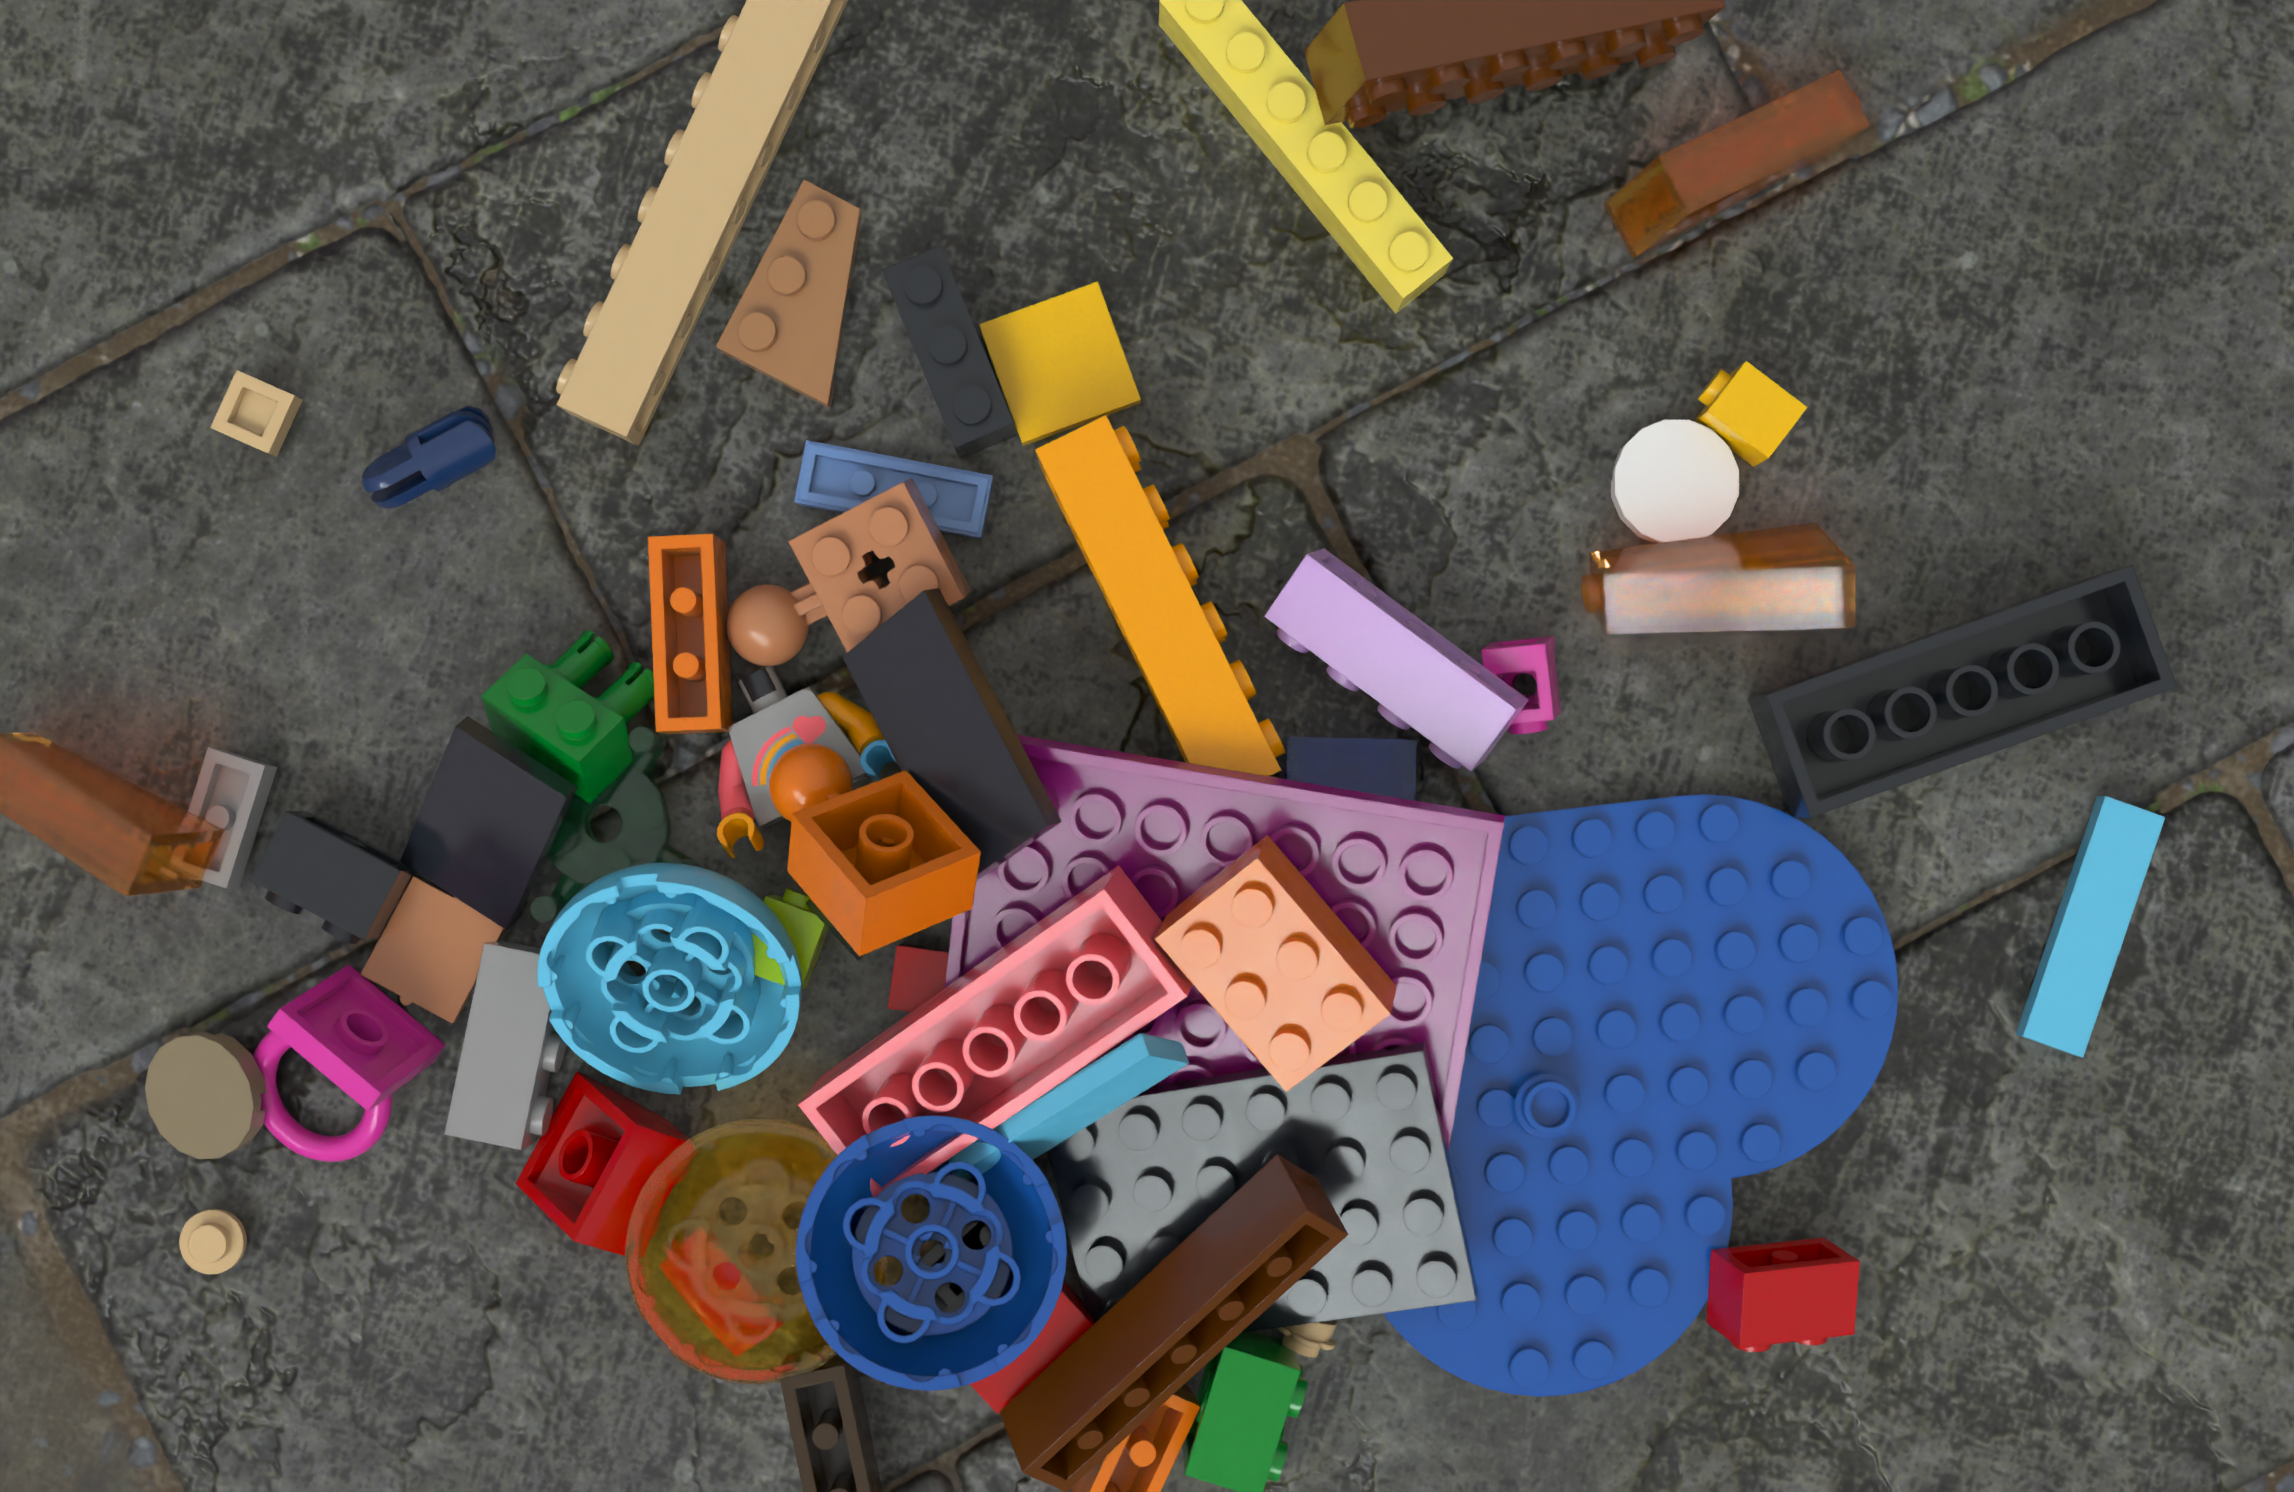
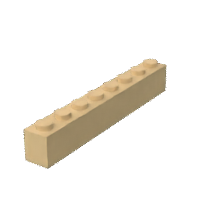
[556,0,848,446]

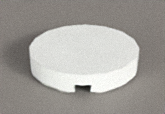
[1611,419,1739,546]

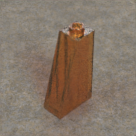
[1604,70,1870,259]
[1581,522,1856,634]
[0,733,225,896]

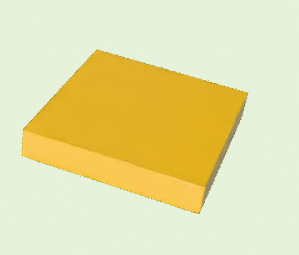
[979,281,1141,446]

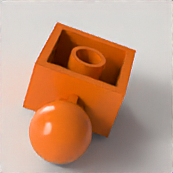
[769,743,981,957]

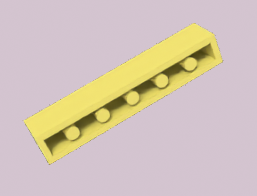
[1159,0,1453,314]

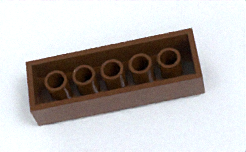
[1304,0,1725,128]

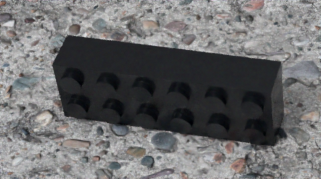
[1748,565,2178,818]

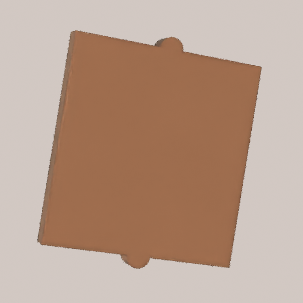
[360,876,506,1024]

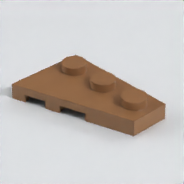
[716,180,863,409]

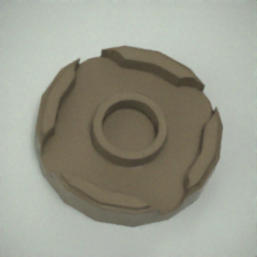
[145,1030,266,1159]

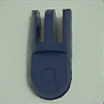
[362,406,496,509]

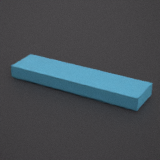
[2015,796,2165,1058]
[948,1033,1189,1180]

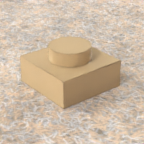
[210,370,303,457]

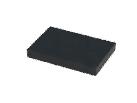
[400,716,578,930]

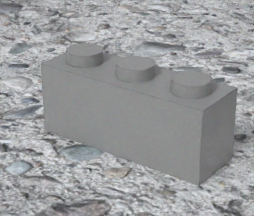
[444,940,566,1150]

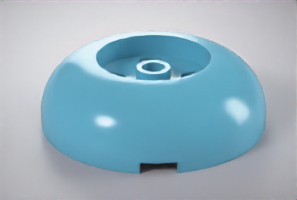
[537,863,802,1095]

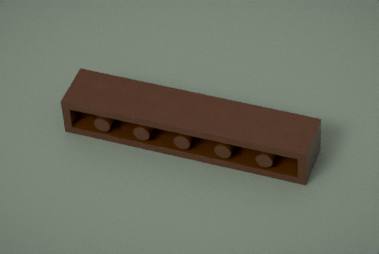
[1000,1154,1349,1492]

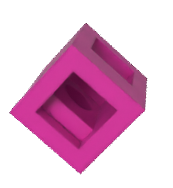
[1481,636,1561,734]

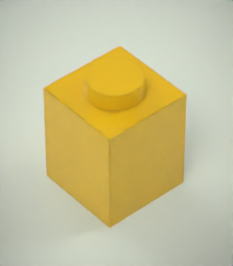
[1694,361,1808,467]

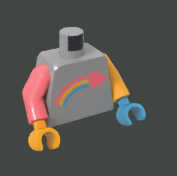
[717,666,897,859]

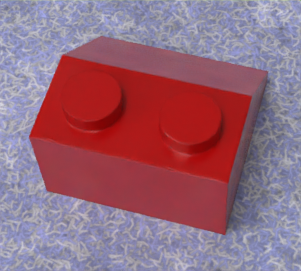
[515,1072,696,1259]

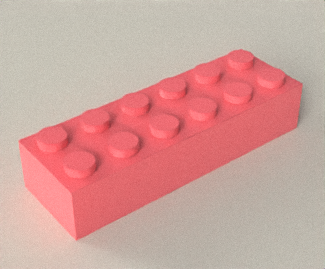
[798,865,1193,1198]

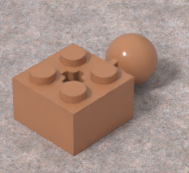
[726,478,971,666]

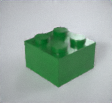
[1183,1331,1307,1492]

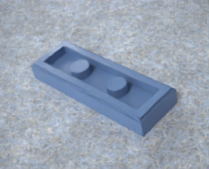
[794,440,994,540]

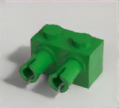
[481,630,654,804]

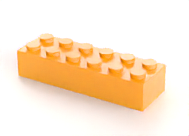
[1035,415,1286,776]

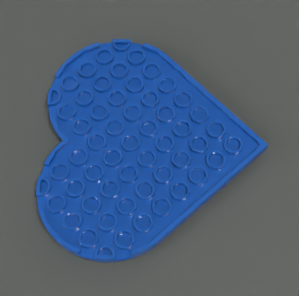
[1383,794,1898,1397]

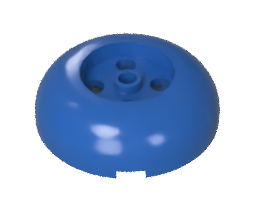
[796,1116,1067,1391]

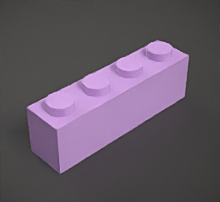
[1264,548,1529,771]

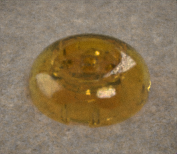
[625,1118,889,1384]

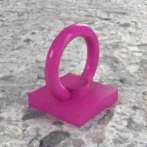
[253,964,446,1162]

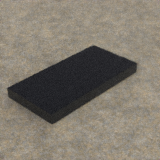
[842,588,1062,881]

